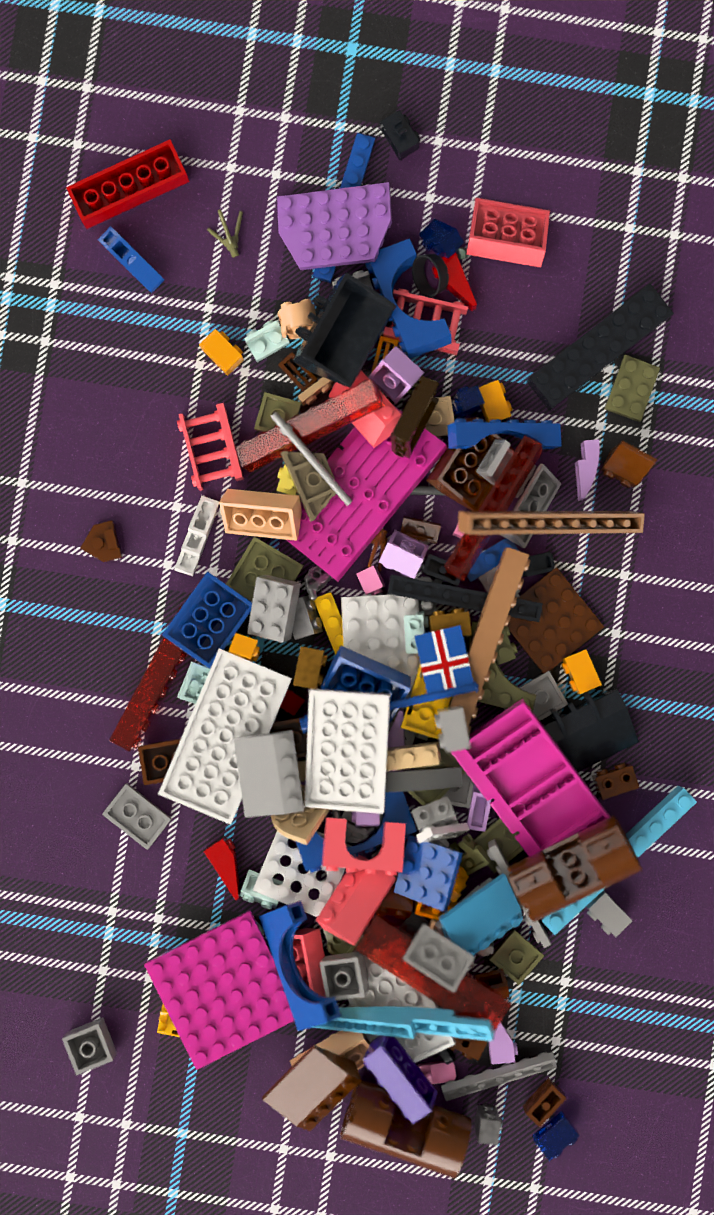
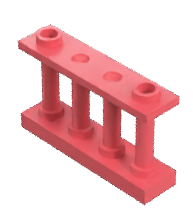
[383,289,468,355]
[177,403,244,491]

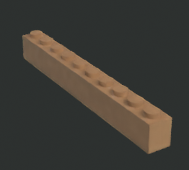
[458,511,645,534]
[449,547,530,736]

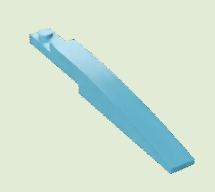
[312,1007,495,1041]

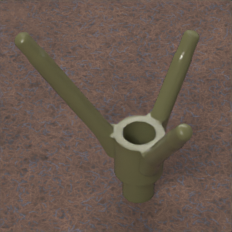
[207,209,243,258]

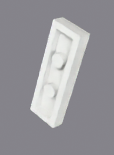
[416,821,470,843]

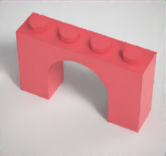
[322,818,406,875]

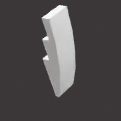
[175,496,219,577]

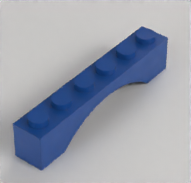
[447,419,562,449]

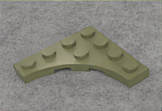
[466,621,537,711]

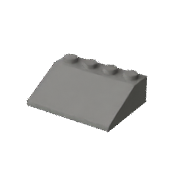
[234,730,304,817]

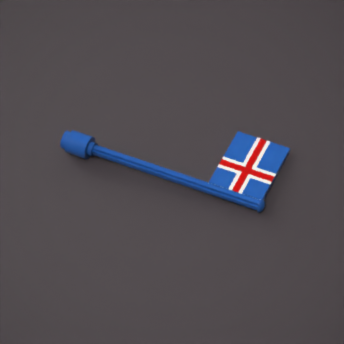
[300,625,479,734]

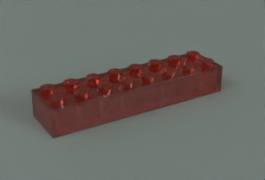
[355,912,511,1032]

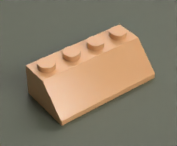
[219,489,302,541]
[290,1031,370,1070]

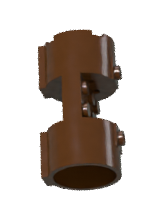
[507,815,643,922]
[340,1080,472,1178]

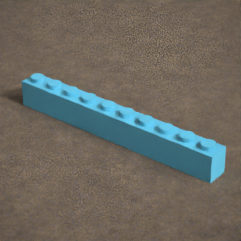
[541,786,697,935]

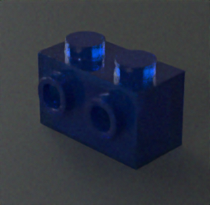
[419,218,464,258]
[452,385,485,418]
[532,1111,580,1161]

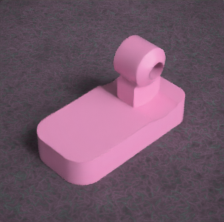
[417,1060,456,1084]

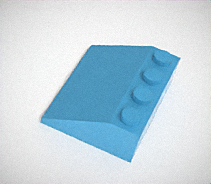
[439,873,523,956]

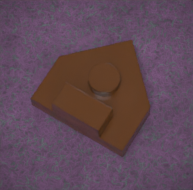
[80,520,123,562]

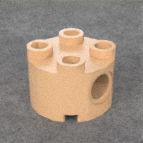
[277,299,316,339]

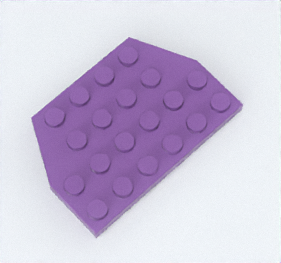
[277,182,392,270]

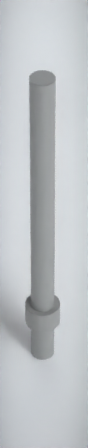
[270,412,352,506]

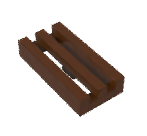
[278,352,318,392]

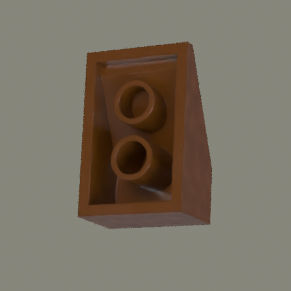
[600,441,657,488]

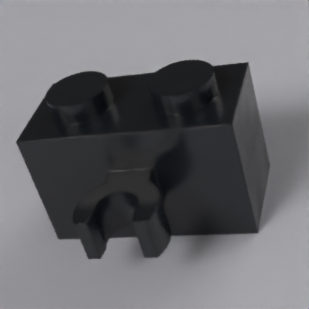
[380,110,420,161]
[421,554,465,587]

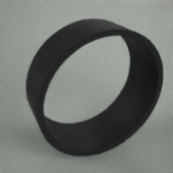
[412,254,449,297]

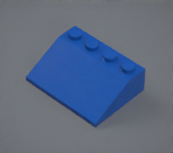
[162,571,252,669]
[320,646,411,726]

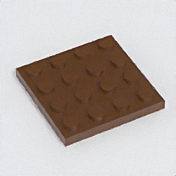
[507,567,604,673]

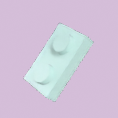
[404,611,429,654]
[177,661,211,704]

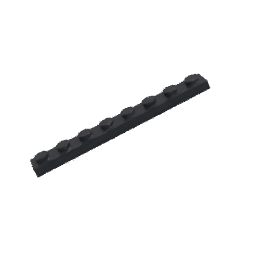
[387,575,543,622]

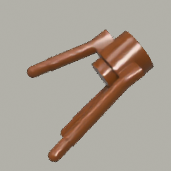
[368,529,388,572]

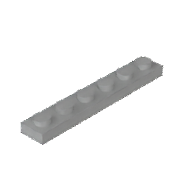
[487,839,551,948]
[441,1052,557,1101]

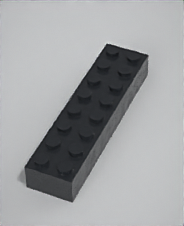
[527,284,674,411]

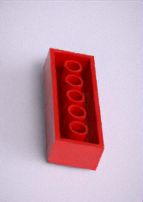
[66,139,189,229]

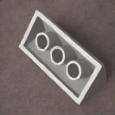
[500,463,561,548]

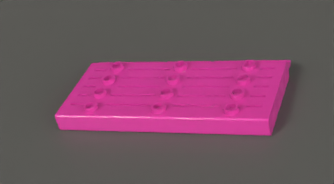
[285,404,448,582]
[451,698,610,857]

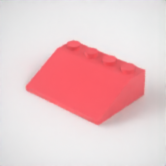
[466,198,550,268]

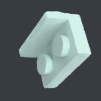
[244,320,290,362]
[240,870,283,909]

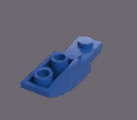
[98,226,165,293]

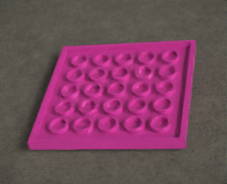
[144,910,294,1070]

